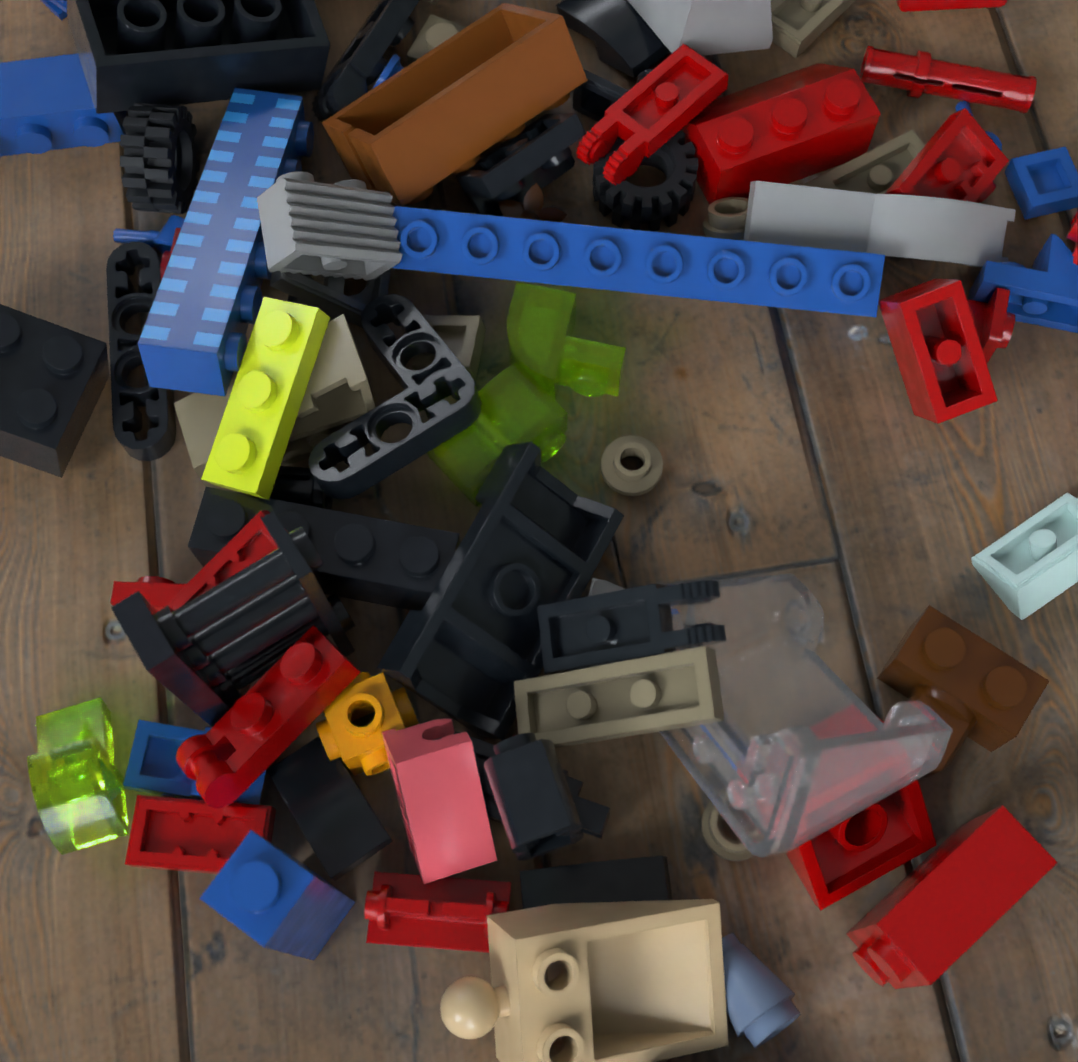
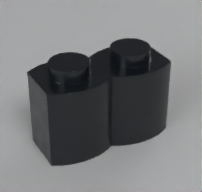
[484,732,584,861]

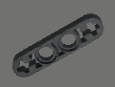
[106,242,176,461]

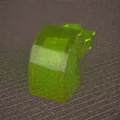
[507,281,626,406]

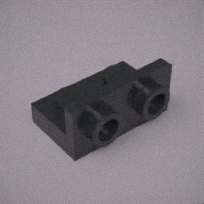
[456,113,586,217]

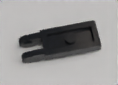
[311,0,420,122]
[537,580,727,674]

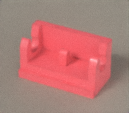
[382,718,497,884]

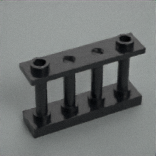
[111,511,355,727]

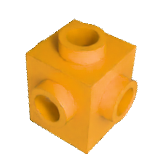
[316,672,419,776]

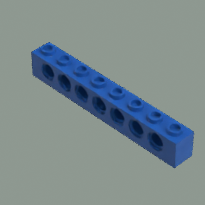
[392,206,885,317]

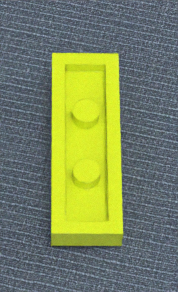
[201,297,330,500]

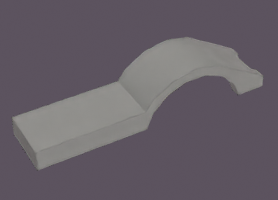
[743,181,1016,268]

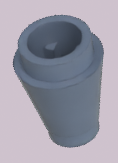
[722,933,801,1049]

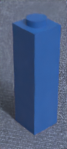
[200,830,355,961]

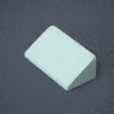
[971,492,1078,620]

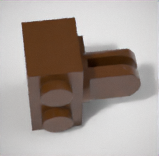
[877,605,1049,778]

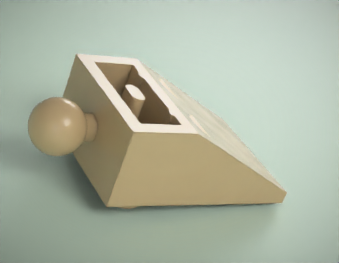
[440,899,729,1062]

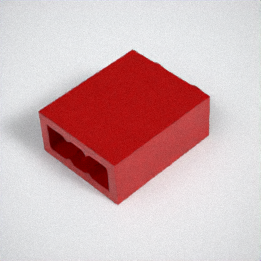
[846,805,1058,989]

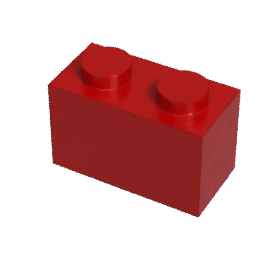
[878,278,998,424]

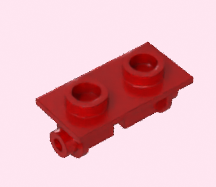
[364,871,511,953]

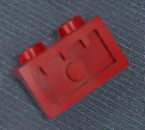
[885,108,1009,203]

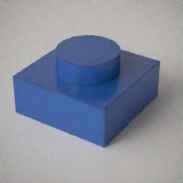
[1004,146,1078,220]

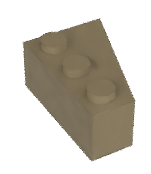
[174,314,376,489]

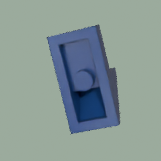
[968,234,1078,333]

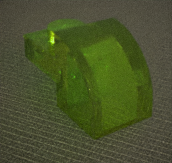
[27,697,129,855]

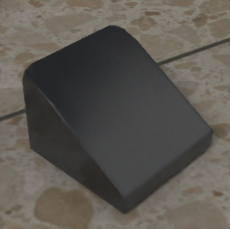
[573,69,628,122]

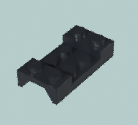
[377,442,624,741]

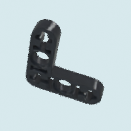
[309,294,482,499]

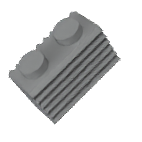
[257,171,403,281]

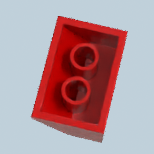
[681,63,881,205]

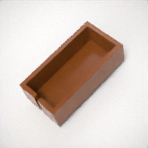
[322,2,587,207]

